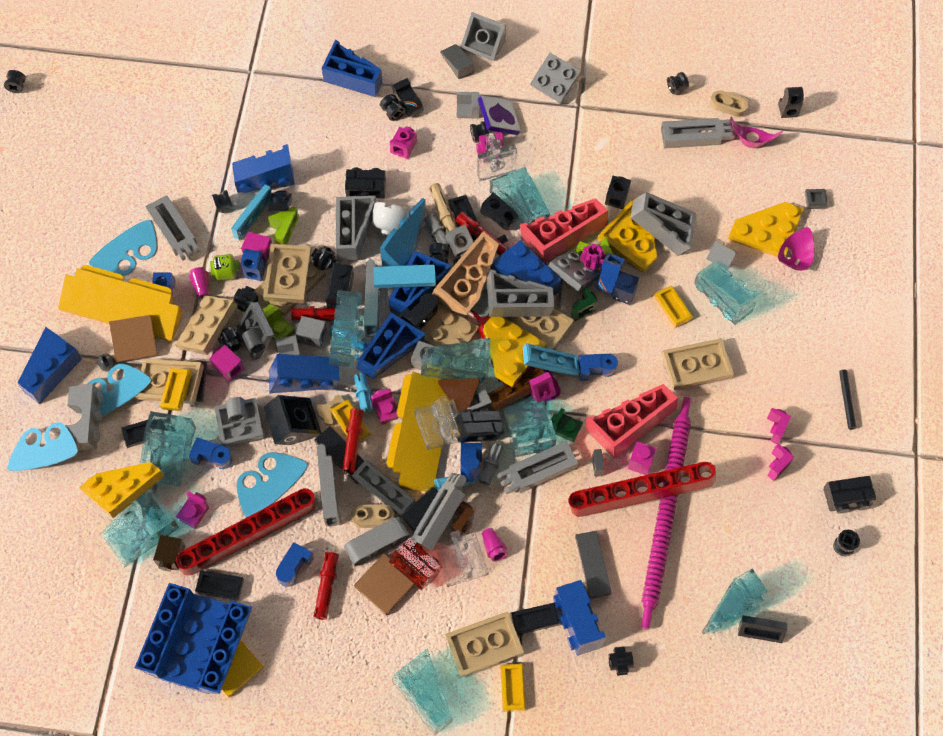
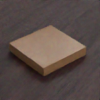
[109,315,158,362]
[354,554,416,616]

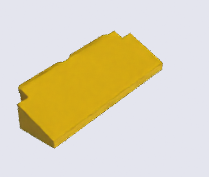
[58,265,183,342]
[387,365,455,492]

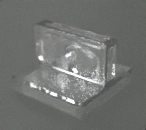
[477,132,517,182]
[414,396,460,450]
[434,530,489,587]

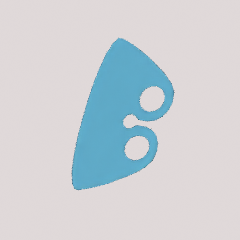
[89,220,156,275]
[81,364,151,416]
[7,422,78,471]
[237,452,307,517]

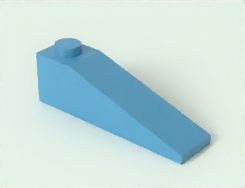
[380,198,426,267]

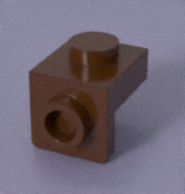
[452,501,474,538]

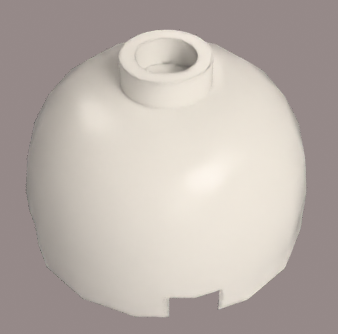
[372,202,410,237]

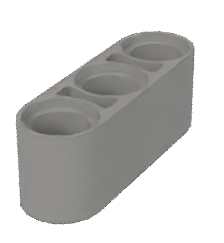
[344,517,410,566]

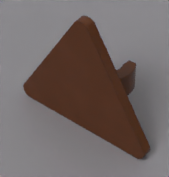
[438,378,480,413]

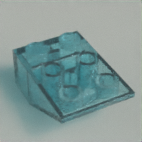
[502,393,557,458]
[140,411,196,486]
[100,488,179,567]
[702,568,768,635]

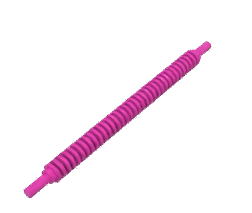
[641,397,691,630]

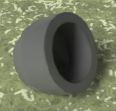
[98,353,116,372]

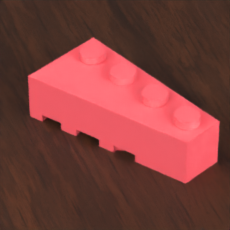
[520,198,608,263]
[586,384,678,458]

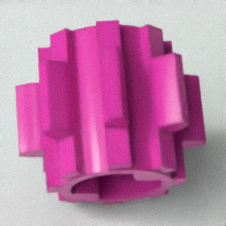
[580,244,606,270]

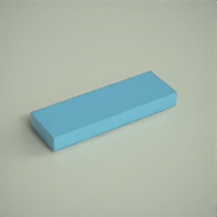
[231,184,272,241]
[373,265,436,288]
[522,343,580,377]

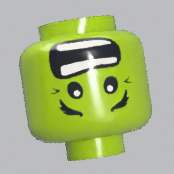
[210,254,240,281]

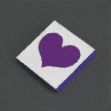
[478,95,521,135]

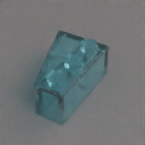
[489,167,550,224]
[694,261,760,325]
[328,290,364,368]
[421,338,490,384]
[391,648,453,736]

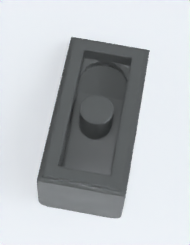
[440,44,475,79]

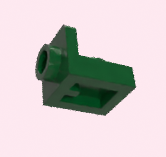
[571,287,598,321]
[550,408,583,443]

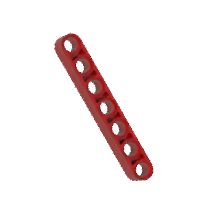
[568,462,716,517]
[176,488,316,575]

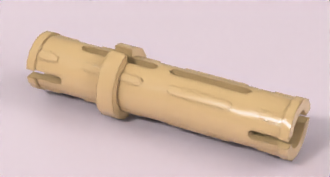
[429,183,458,232]

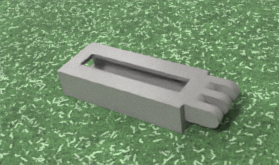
[661,118,735,148]
[145,195,200,261]
[364,260,380,337]
[497,441,578,494]
[317,444,340,527]
[410,473,466,551]

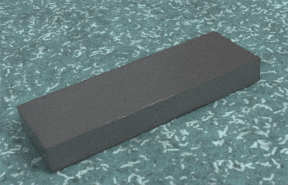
[352,460,416,517]
[575,530,612,599]

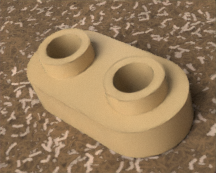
[710,90,748,117]
[351,504,394,528]

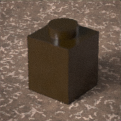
[153,535,186,571]

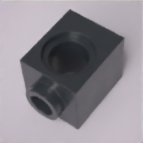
[605,175,631,209]

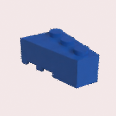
[321,39,382,97]
[232,144,295,193]
[490,240,561,296]
[389,251,452,315]
[356,313,426,379]
[17,327,82,404]
[269,354,340,394]
[553,580,606,656]

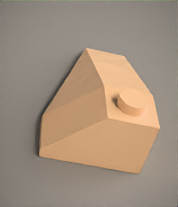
[432,231,499,315]

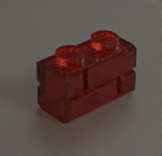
[389,538,443,590]

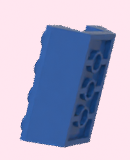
[134,583,252,694]

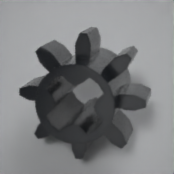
[311,245,337,270]
[233,286,259,312]
[218,327,244,352]
[608,646,634,676]

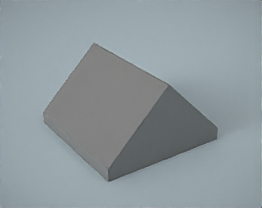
[460,12,506,61]

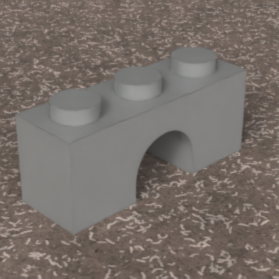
[65,384,103,452]

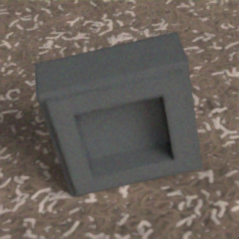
[805,189,828,209]
[592,449,605,477]

